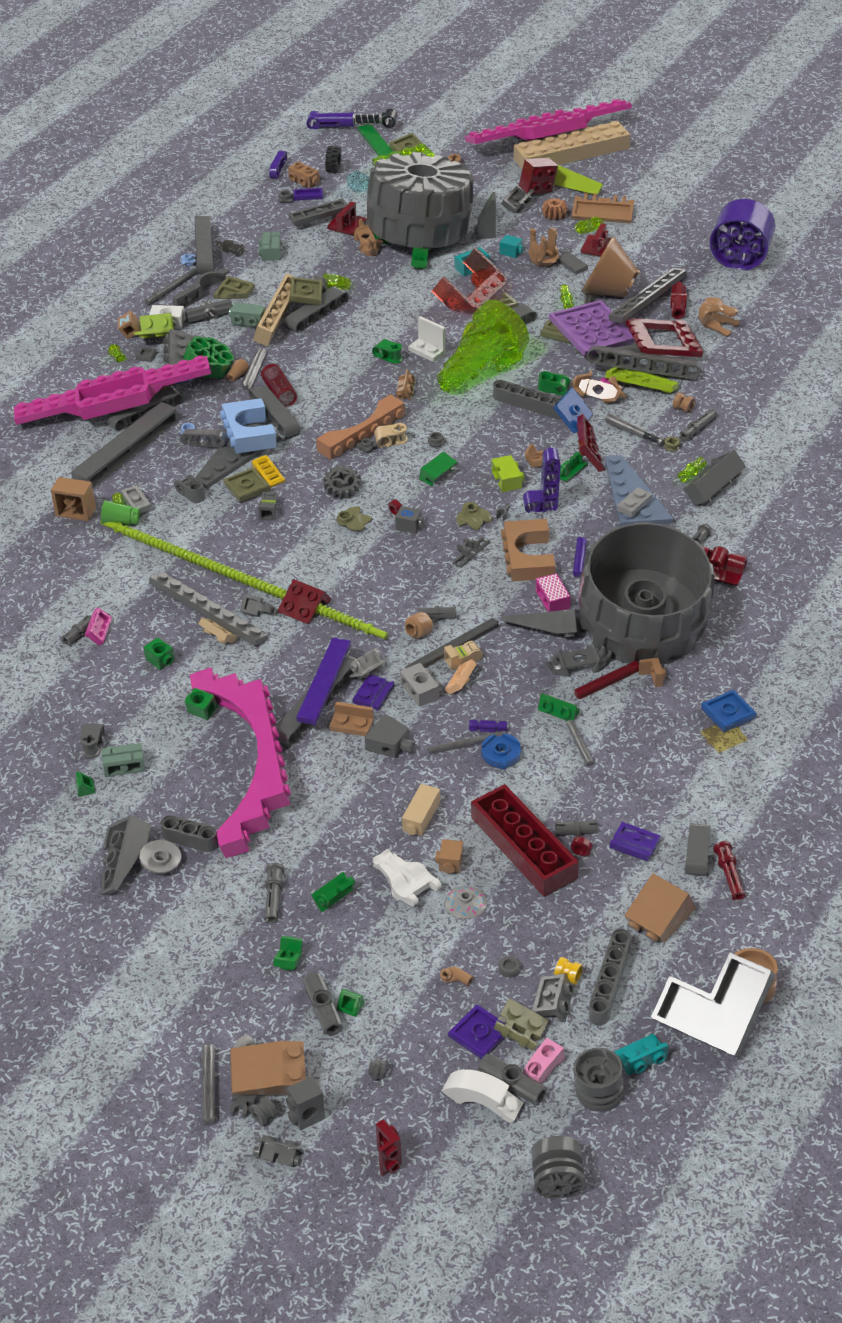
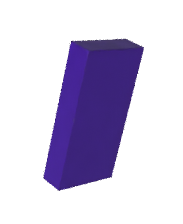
[293,188,323,201]

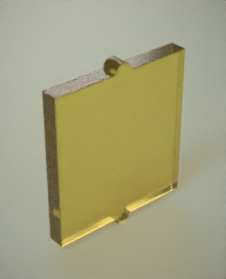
[700,724,748,753]

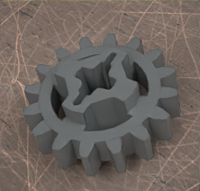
[323,464,361,499]

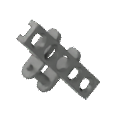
[453,537,490,568]

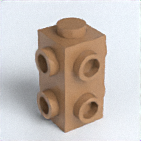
[288,162,320,188]

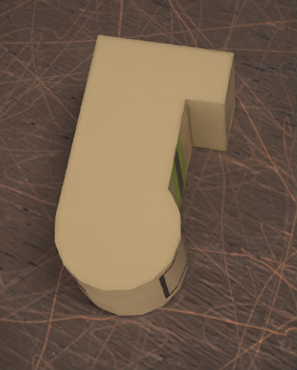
[444,641,483,670]

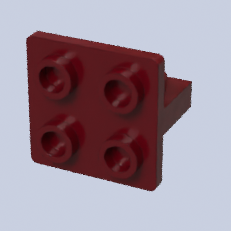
[327,201,367,235]
[581,223,618,256]

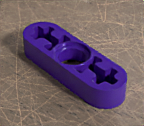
[269,150,287,179]

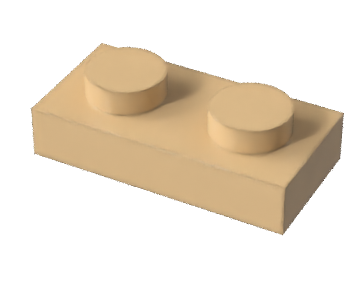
[199,618,238,644]

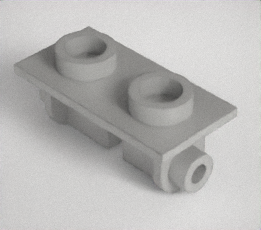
[349,649,388,679]

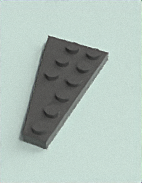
[195,423,281,489]

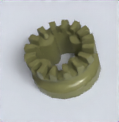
[664,436,680,451]

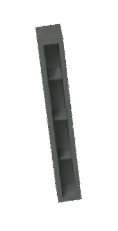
[71,402,178,488]

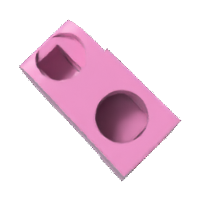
[523,1038,565,1084]

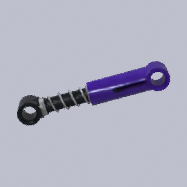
[306,109,397,129]

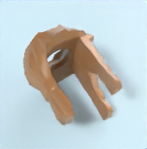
[528,228,559,267]
[698,297,740,337]

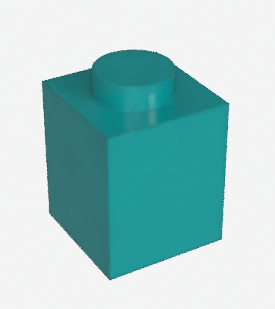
[499,235,524,258]

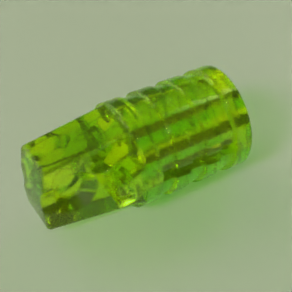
[323,273,351,290]

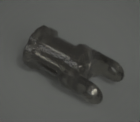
[216,240,245,257]

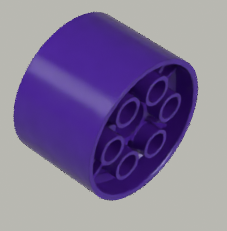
[710,199,776,270]

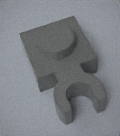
[230,1094,259,1119]

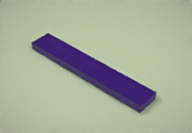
[296,637,351,725]

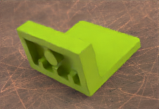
[134,313,174,338]

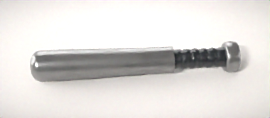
[605,414,665,447]

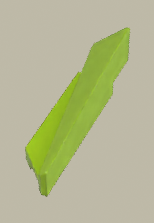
[554,165,603,194]

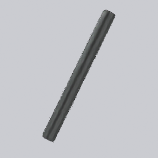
[405,618,498,669]

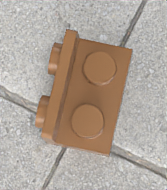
[329,702,374,736]

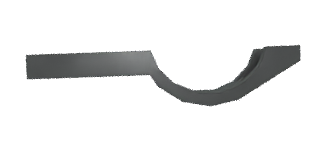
[173,269,230,308]

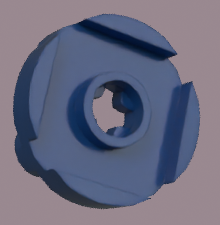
[481,734,521,769]

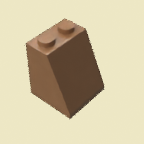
[624,873,696,943]

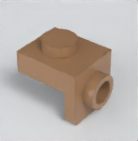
[525,444,544,467]
[638,658,666,687]

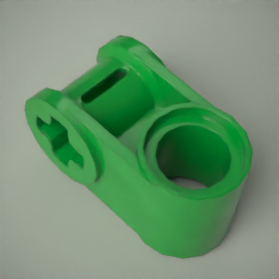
[372,339,403,364]
[538,371,571,396]

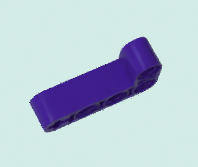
[523,448,561,513]

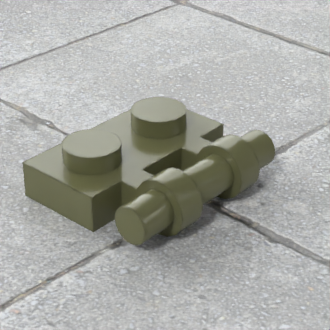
[493,998,549,1051]

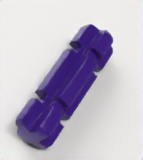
[469,719,507,732]

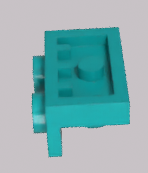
[614,1033,669,1076]

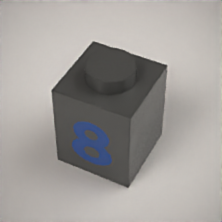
[395,506,424,534]

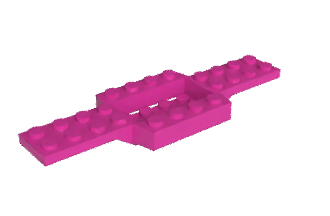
[465,99,632,144]
[14,356,211,425]

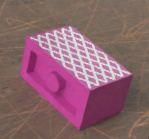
[536,573,571,612]

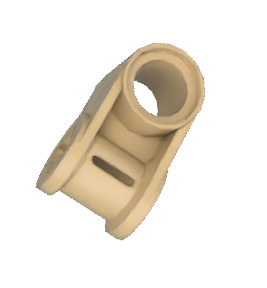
[374,423,408,448]

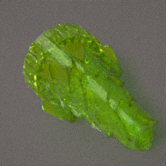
[436,300,530,393]

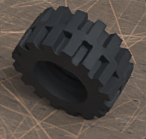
[325,146,342,173]

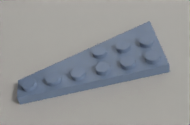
[604,455,673,527]

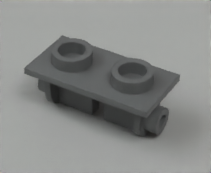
[253,1135,304,1167]

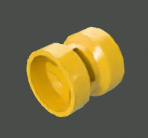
[554,957,583,985]

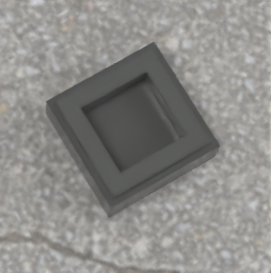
[135,347,157,362]

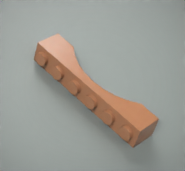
[316,394,405,460]

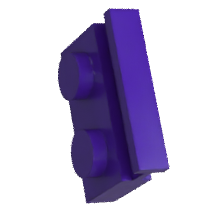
[352,674,395,711]
[610,822,661,862]

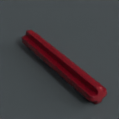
[574,661,639,699]

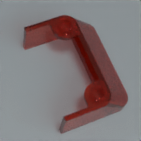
[432,247,507,311]

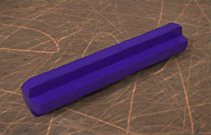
[573,537,587,577]

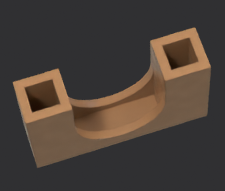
[501,519,556,582]

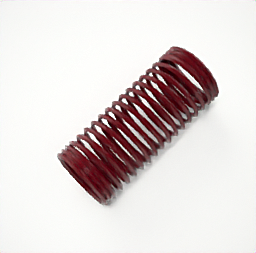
[261,363,298,407]

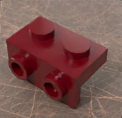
[376,1119,402,1176]

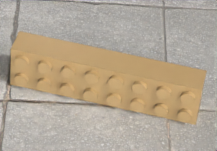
[514,121,630,169]

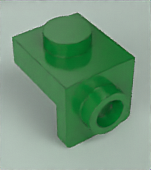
[411,247,428,269]
[273,936,303,970]

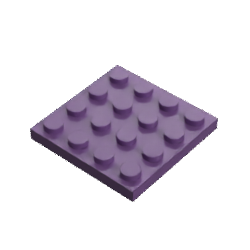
[548,300,635,356]

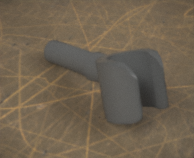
[496,503,510,521]

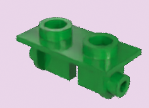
[560,452,587,482]
[538,693,580,721]
[311,872,355,912]

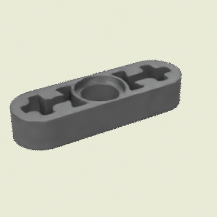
[180,429,227,447]

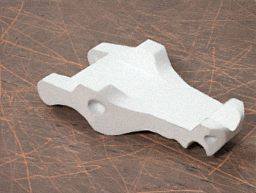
[373,849,442,906]

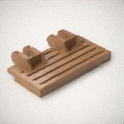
[572,193,634,223]

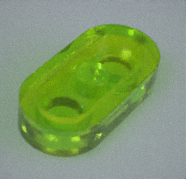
[575,217,603,234]

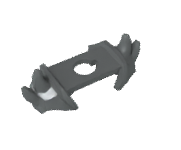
[546,645,612,677]

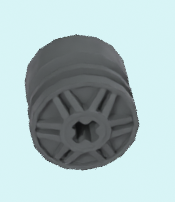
[573,1048,624,1111]
[531,1136,585,1199]

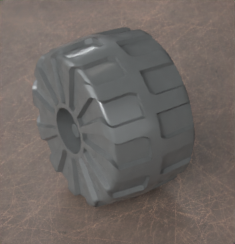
[367,152,474,248]
[578,522,715,664]

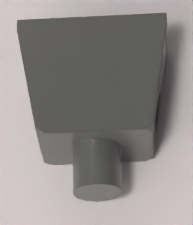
[365,714,415,758]

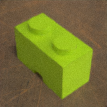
[491,455,524,492]

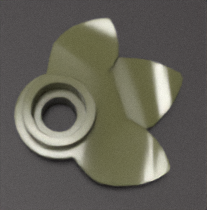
[456,502,492,531]
[336,506,372,531]

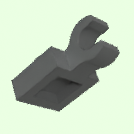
[240,594,276,616]

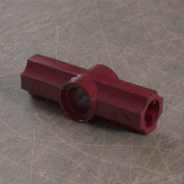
[670,282,687,319]

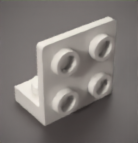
[408,316,446,362]

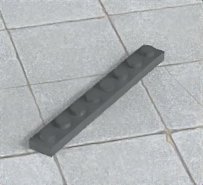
[608,268,687,324]
[149,572,269,646]

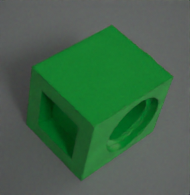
[143,637,175,670]
[184,688,218,720]

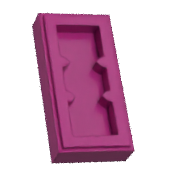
[85,607,112,645]

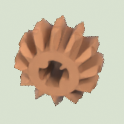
[542,198,567,220]

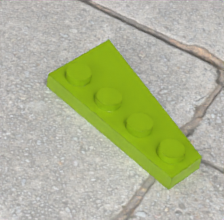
[605,367,679,393]

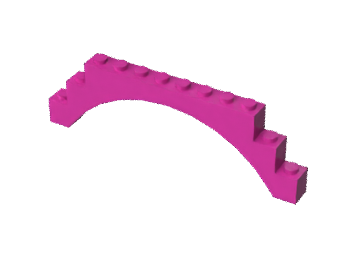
[190,667,292,858]

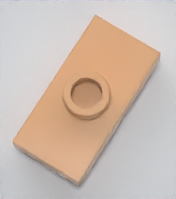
[445,659,476,694]

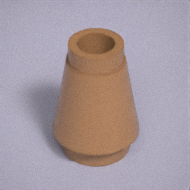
[226,359,249,382]

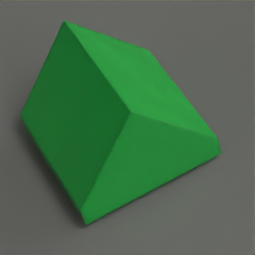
[75,771,96,797]
[336,988,365,1017]

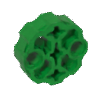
[183,336,234,379]

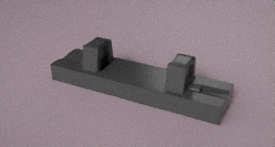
[288,198,347,227]

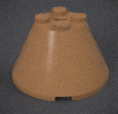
[581,237,640,298]

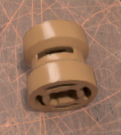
[673,392,695,413]

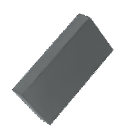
[557,252,588,275]

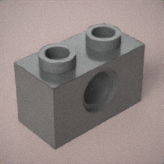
[286,1076,326,1131]

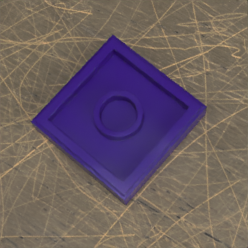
[448,1005,505,1059]

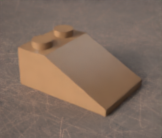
[230,1041,306,1095]

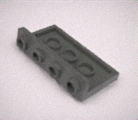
[163,329,204,380]

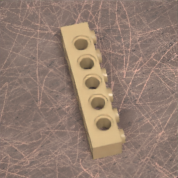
[253,273,294,347]

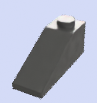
[474,192,496,239]

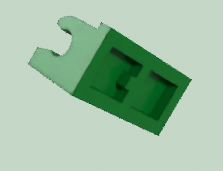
[419,451,457,486]

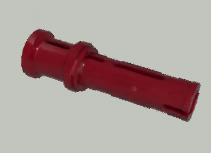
[713,841,745,900]

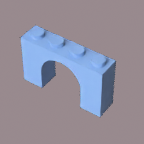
[220,398,277,453]

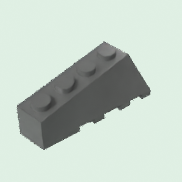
[683,449,746,505]

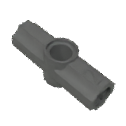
[184,299,233,323]
[303,972,343,1036]
[478,1053,547,1105]

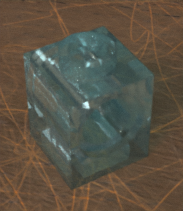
[347,170,369,194]

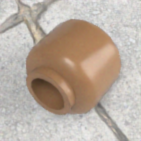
[405,612,433,639]

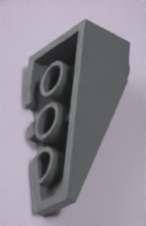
[501,609,581,638]
[101,815,151,895]

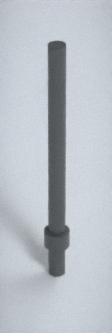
[145,266,197,305]

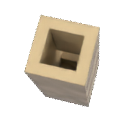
[402,784,440,836]

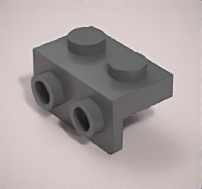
[501,186,533,214]

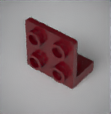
[277,579,331,624]

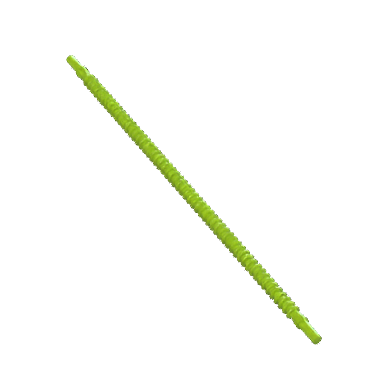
[100,521,388,640]

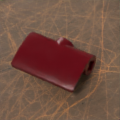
[702,546,748,586]

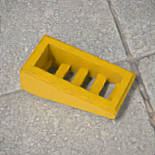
[252,455,285,488]

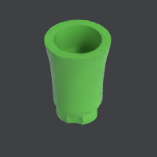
[101,500,140,525]

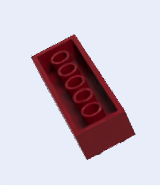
[471,784,579,897]

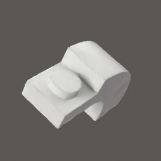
[442,1070,523,1123]

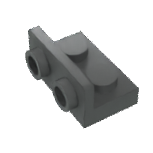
[532,974,574,1022]

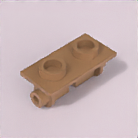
[396,369,416,400]

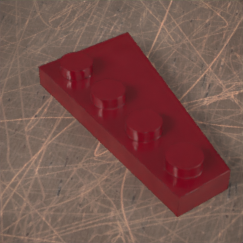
[577,414,605,472]

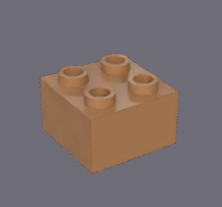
[51,477,96,521]

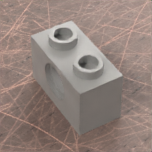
[400,663,441,707]

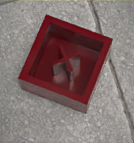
[518,158,558,194]

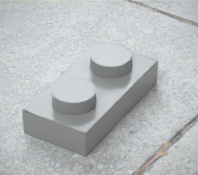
[121,485,151,514]
[617,487,652,518]

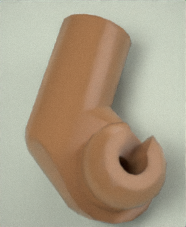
[440,966,474,986]

